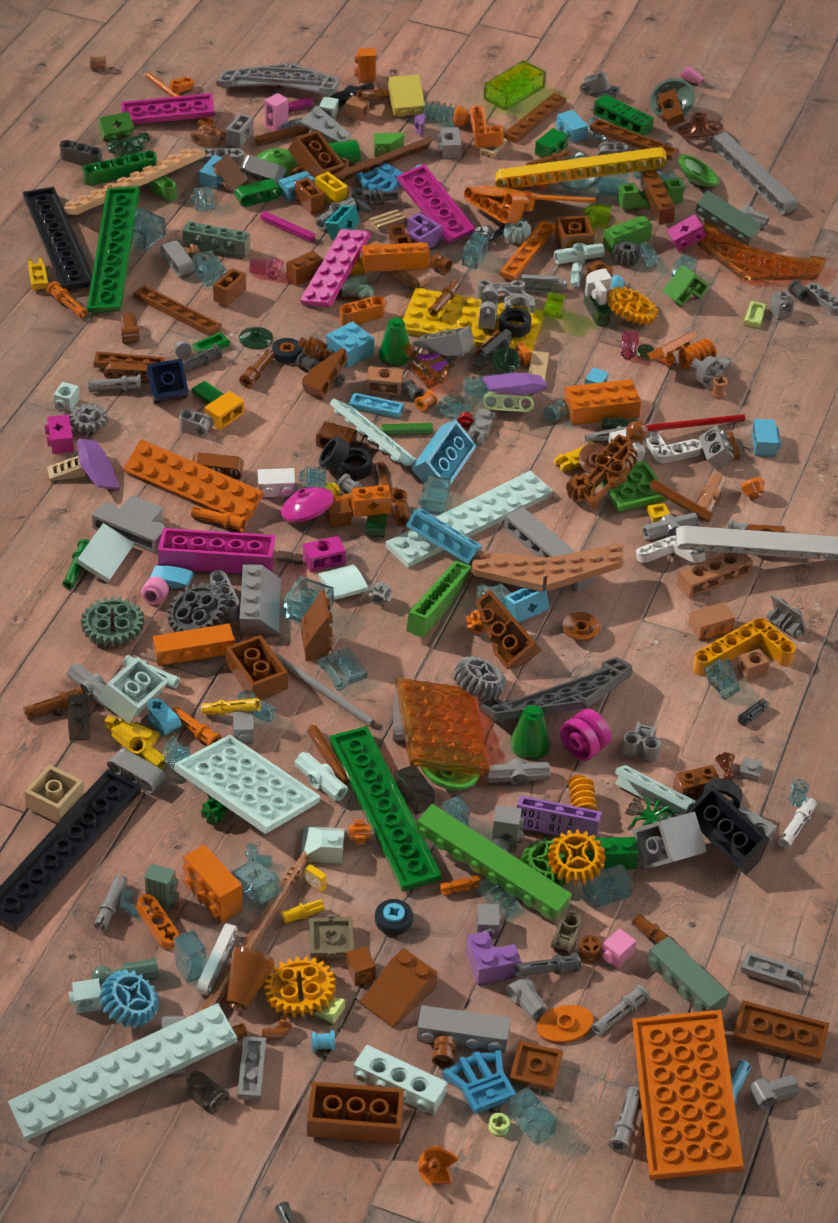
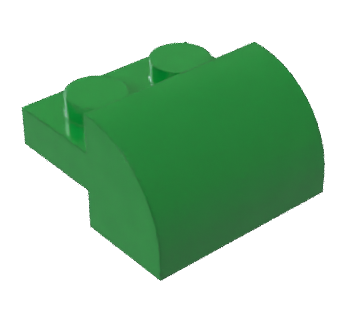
[328,139,361,163]

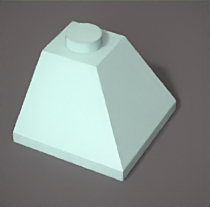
[300,826,345,864]

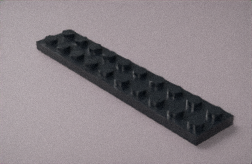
[23,186,92,291]
[0,769,142,932]

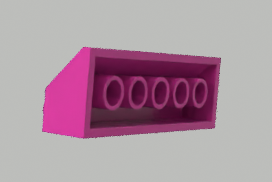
[158,528,275,574]

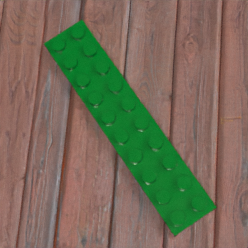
[87,186,140,313]
[329,726,442,891]

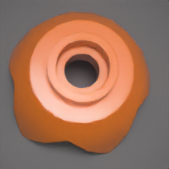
[417,1145,459,1187]

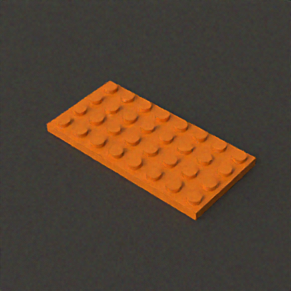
[632,1010,744,1180]

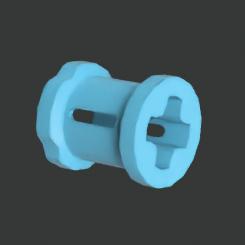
[311,1030,335,1052]

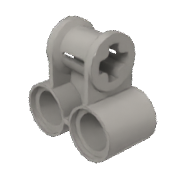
[621,721,661,762]

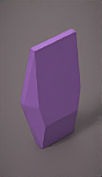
[482,373,548,396]
[77,438,120,490]

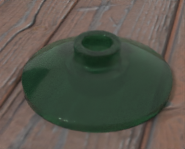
[239,326,273,349]

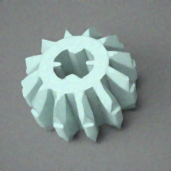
[504,219,531,245]

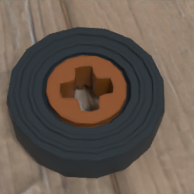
[272,338,303,363]

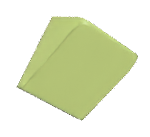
[314,998,345,1024]

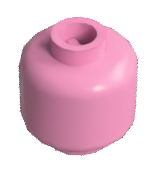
[141,577,169,605]

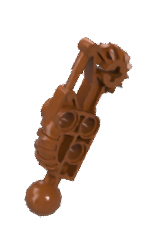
[566,421,648,509]

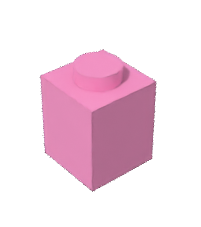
[601,928,636,969]

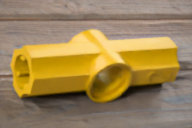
[111,723,168,770]

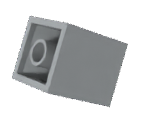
[632,812,707,870]

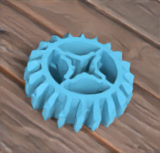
[99,969,159,1029]

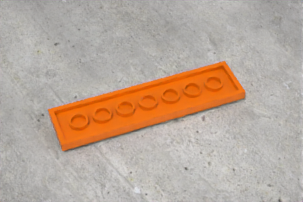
[123,439,264,524]

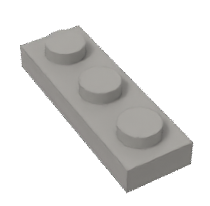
[238,1037,266,1101]

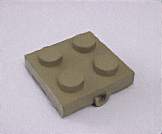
[309,915,354,958]

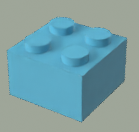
[326,321,375,368]

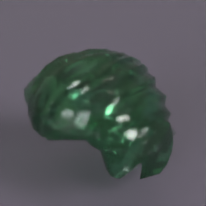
[492,346,521,374]

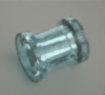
[788,779,810,806]

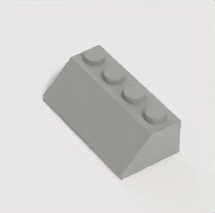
[240,565,281,636]

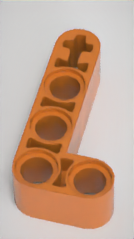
[470,105,504,148]

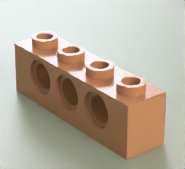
[676,553,753,599]

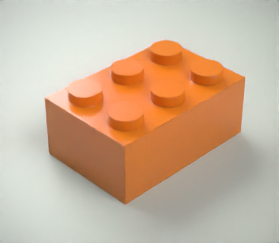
[182,844,243,924]

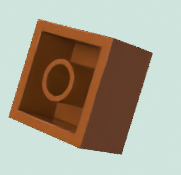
[554,215,595,250]

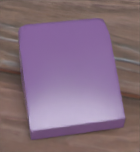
[414,114,425,137]

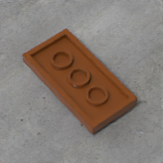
[732,1000,830,1064]

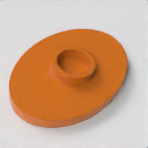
[537,1005,594,1044]

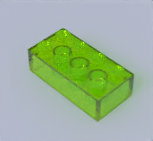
[483,60,546,111]

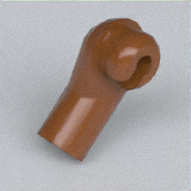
[262,1017,292,1040]

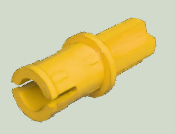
[281,900,325,924]

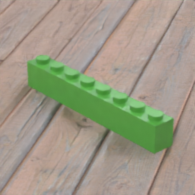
[416,804,572,922]

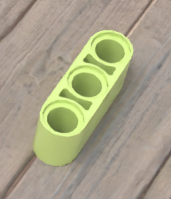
[483,392,534,412]

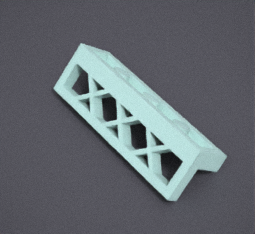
[615,765,696,816]

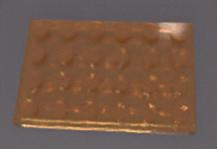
[395,678,490,775]

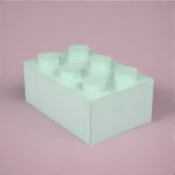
[98,657,169,724]

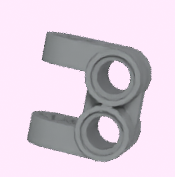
[478,286,498,330]

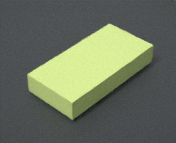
[744,301,767,329]

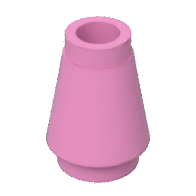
[681,66,704,85]

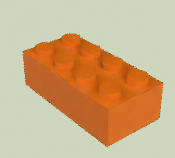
[563,379,641,425]

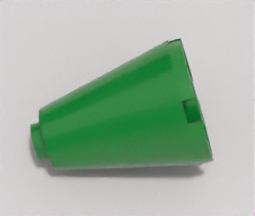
[378,317,412,366]
[510,705,550,760]

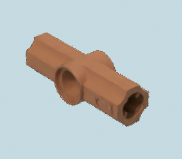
[698,472,726,512]

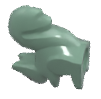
[339,275,374,299]

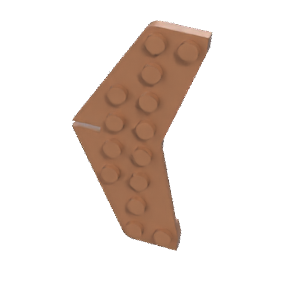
[472,543,624,592]

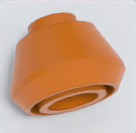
[453,106,471,127]
[741,477,765,499]

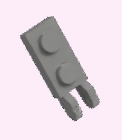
[468,408,496,445]
[741,951,805,991]

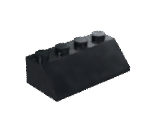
[683,785,770,875]

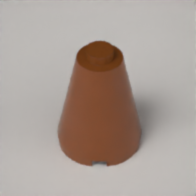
[227,946,275,1012]

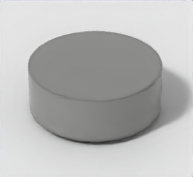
[173,340,192,358]

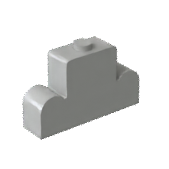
[92,496,165,554]

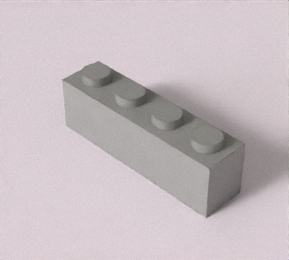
[417,1005,510,1053]

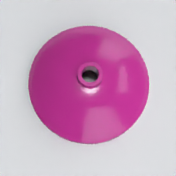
[281,487,334,522]

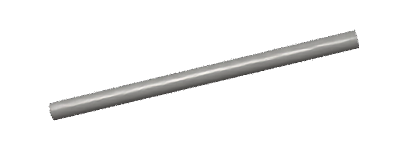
[272,650,375,726]

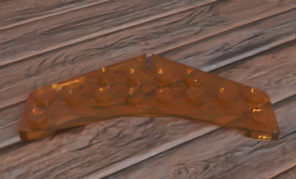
[696,222,827,280]

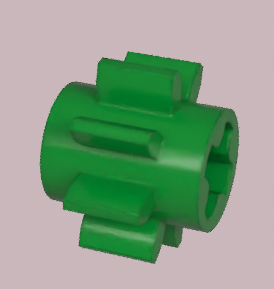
[201,799,226,824]

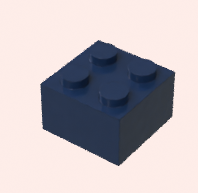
[146,358,189,403]

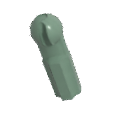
[91,958,159,987]

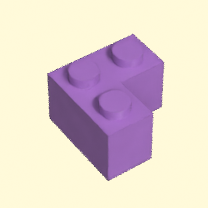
[407,212,442,249]
[466,931,521,985]

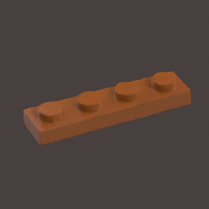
[93,351,165,369]

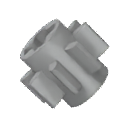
[368,582,393,605]

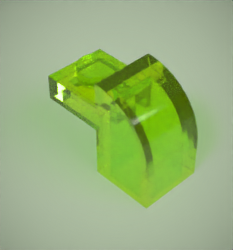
[584,204,612,232]
[543,292,566,319]

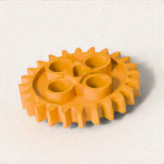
[606,286,659,325]
[264,956,336,1018]

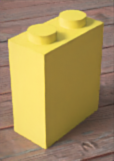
[388,75,425,117]

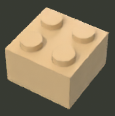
[24,764,84,823]

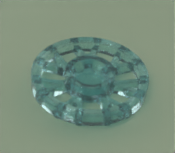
[438,395,471,419]

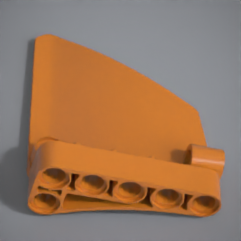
[464,185,596,224]

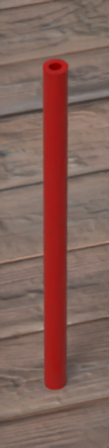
[646,414,745,432]

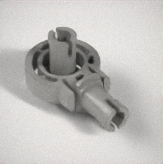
[691,356,731,386]

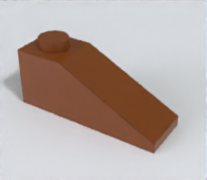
[302,348,348,399]

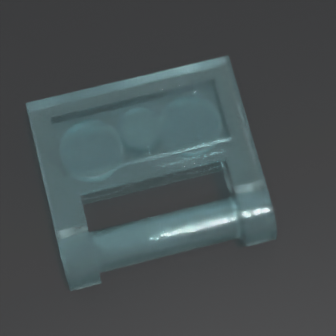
[318,647,367,691]

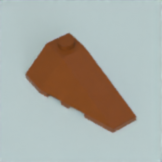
[475,590,542,669]

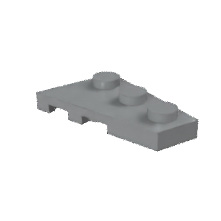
[298,106,352,143]

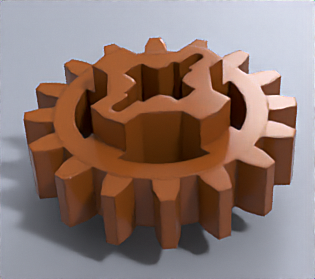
[298,336,335,360]

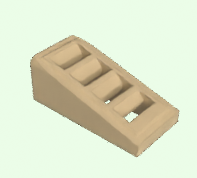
[47,456,86,481]

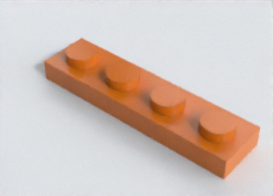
[648,331,697,360]

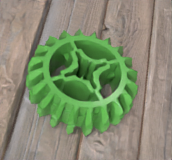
[521,838,569,887]

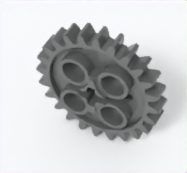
[166,582,228,632]

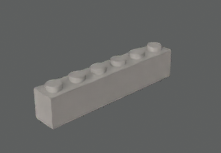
[505,507,595,592]

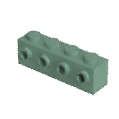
[695,190,761,245]
[647,936,729,1012]

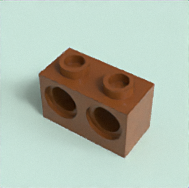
[673,765,720,801]

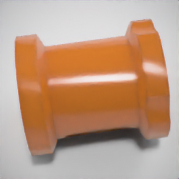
[415,390,438,412]

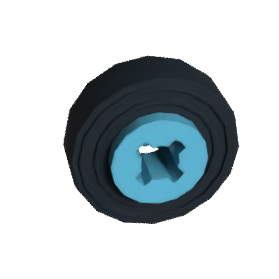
[375,899,413,935]

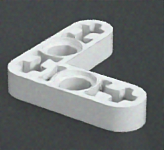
[643,424,702,464]
[636,536,706,563]

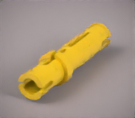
[201,698,261,716]

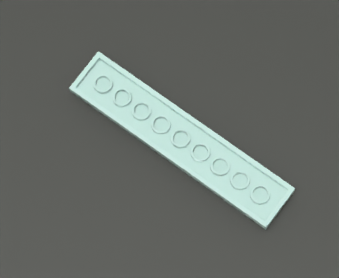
[385,471,553,568]
[8,1003,238,1142]

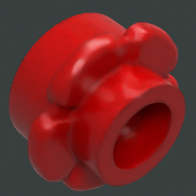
[457,412,474,428]

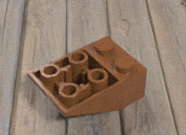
[301,590,333,661]

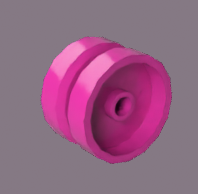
[560,708,612,761]

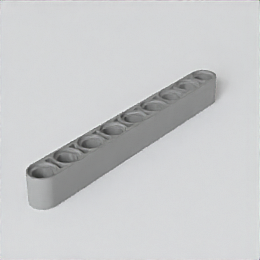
[709,131,798,215]

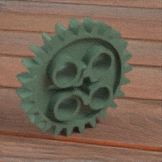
[81,596,145,647]

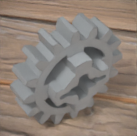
[69,402,108,434]

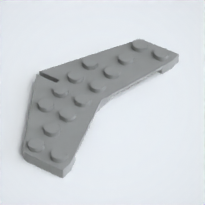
[216,63,340,96]

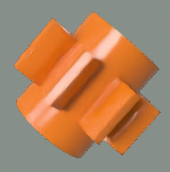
[466,610,486,634]
[348,819,371,845]

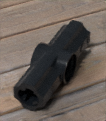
[330,83,375,106]

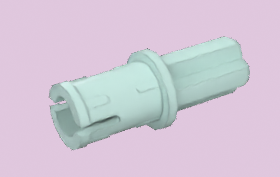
[570,262,583,288]

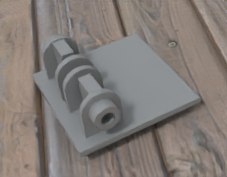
[767,594,806,637]

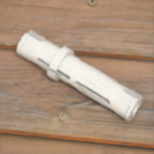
[778,797,817,849]

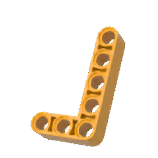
[692,618,796,676]

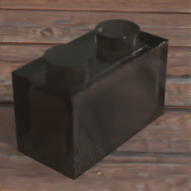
[68,694,90,741]
[396,764,435,815]

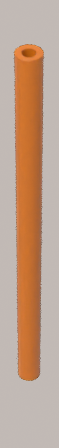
[145,72,213,124]

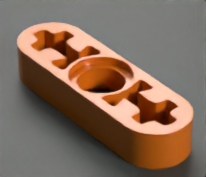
[136,894,179,950]

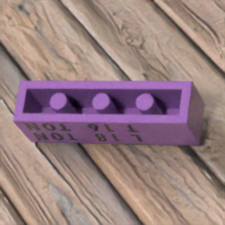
[516,796,602,838]

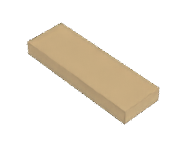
[529,351,549,381]

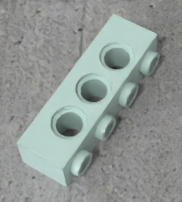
[353,1045,447,1115]

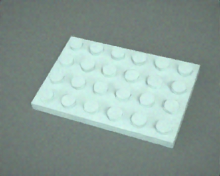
[174,735,321,834]

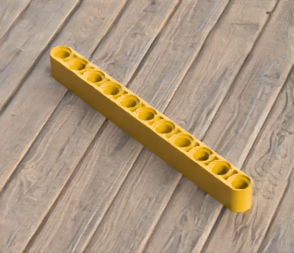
[495,147,666,189]

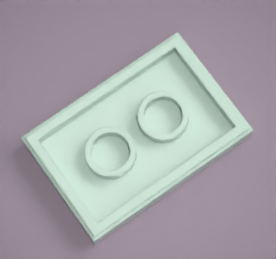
[76,523,135,583]

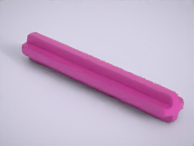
[260,211,315,242]

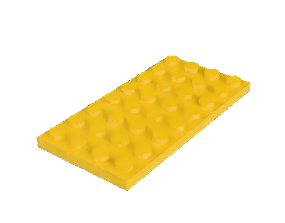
[403,288,545,355]

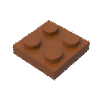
[509,1041,563,1093]

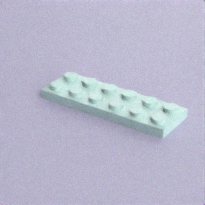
[329,398,417,467]

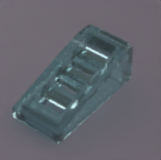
[478,879,522,920]

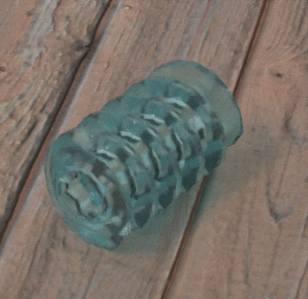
[424,100,457,123]
[463,374,496,399]

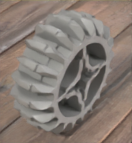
[453,656,506,701]

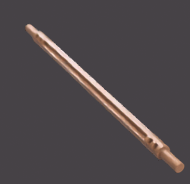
[199,851,309,1012]

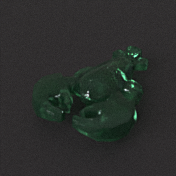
[107,132,151,157]

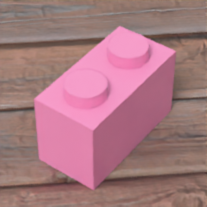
[264,93,289,131]

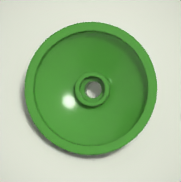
[256,148,299,178]
[679,154,719,187]
[420,744,479,790]

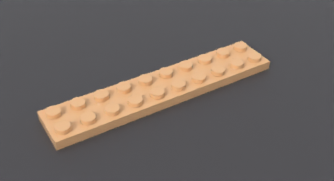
[63,148,206,215]

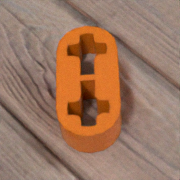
[169,77,194,93]

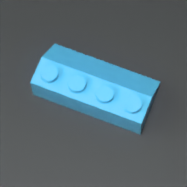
[411,419,477,490]

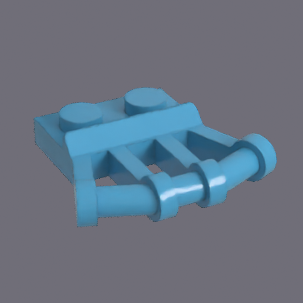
[355,163,403,193]
[441,1050,516,1115]

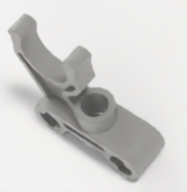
[476,280,536,313]

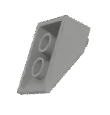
[412,326,475,358]

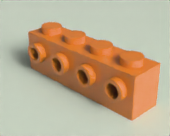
[361,242,430,272]
[153,624,234,666]

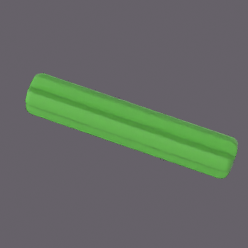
[381,423,433,434]

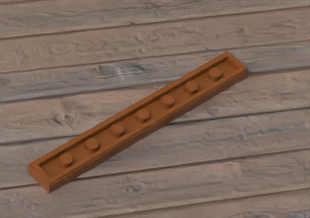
[332,136,433,182]

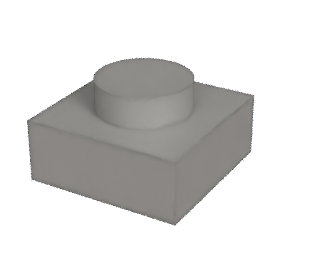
[739,757,764,781]

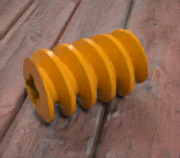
[568,774,598,811]

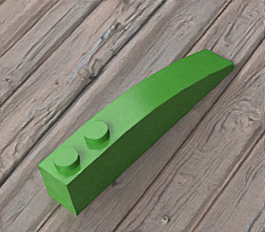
[406,560,472,637]

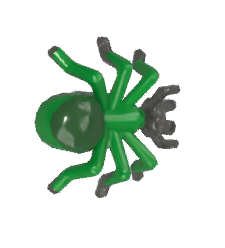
[625,797,677,831]

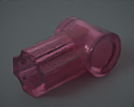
[249,258,284,280]
[620,329,640,360]

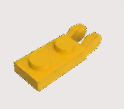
[28,257,48,290]
[553,442,593,472]

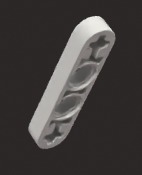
[197,923,237,996]

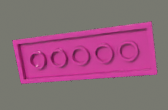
[121,93,215,124]
[397,164,475,245]
[300,229,371,307]

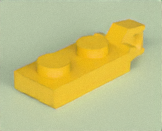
[104,715,160,748]

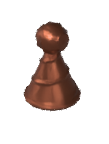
[715,752,735,781]

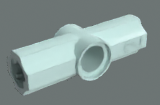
[554,243,605,265]
[295,752,348,802]

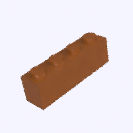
[640,169,675,225]

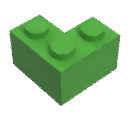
[663,264,710,306]

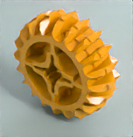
[548,829,606,886]

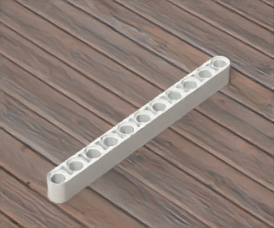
[676,526,838,560]

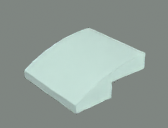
[318,564,369,600]

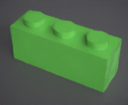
[603,216,653,254]

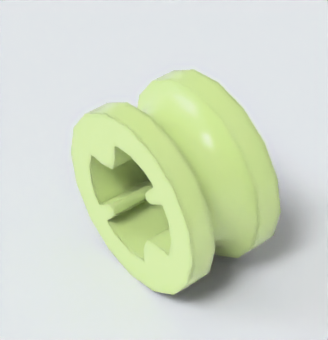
[488,1113,510,1136]

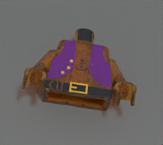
[402,343,454,389]

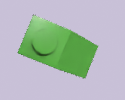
[373,133,405,157]

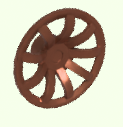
[677,112,723,138]

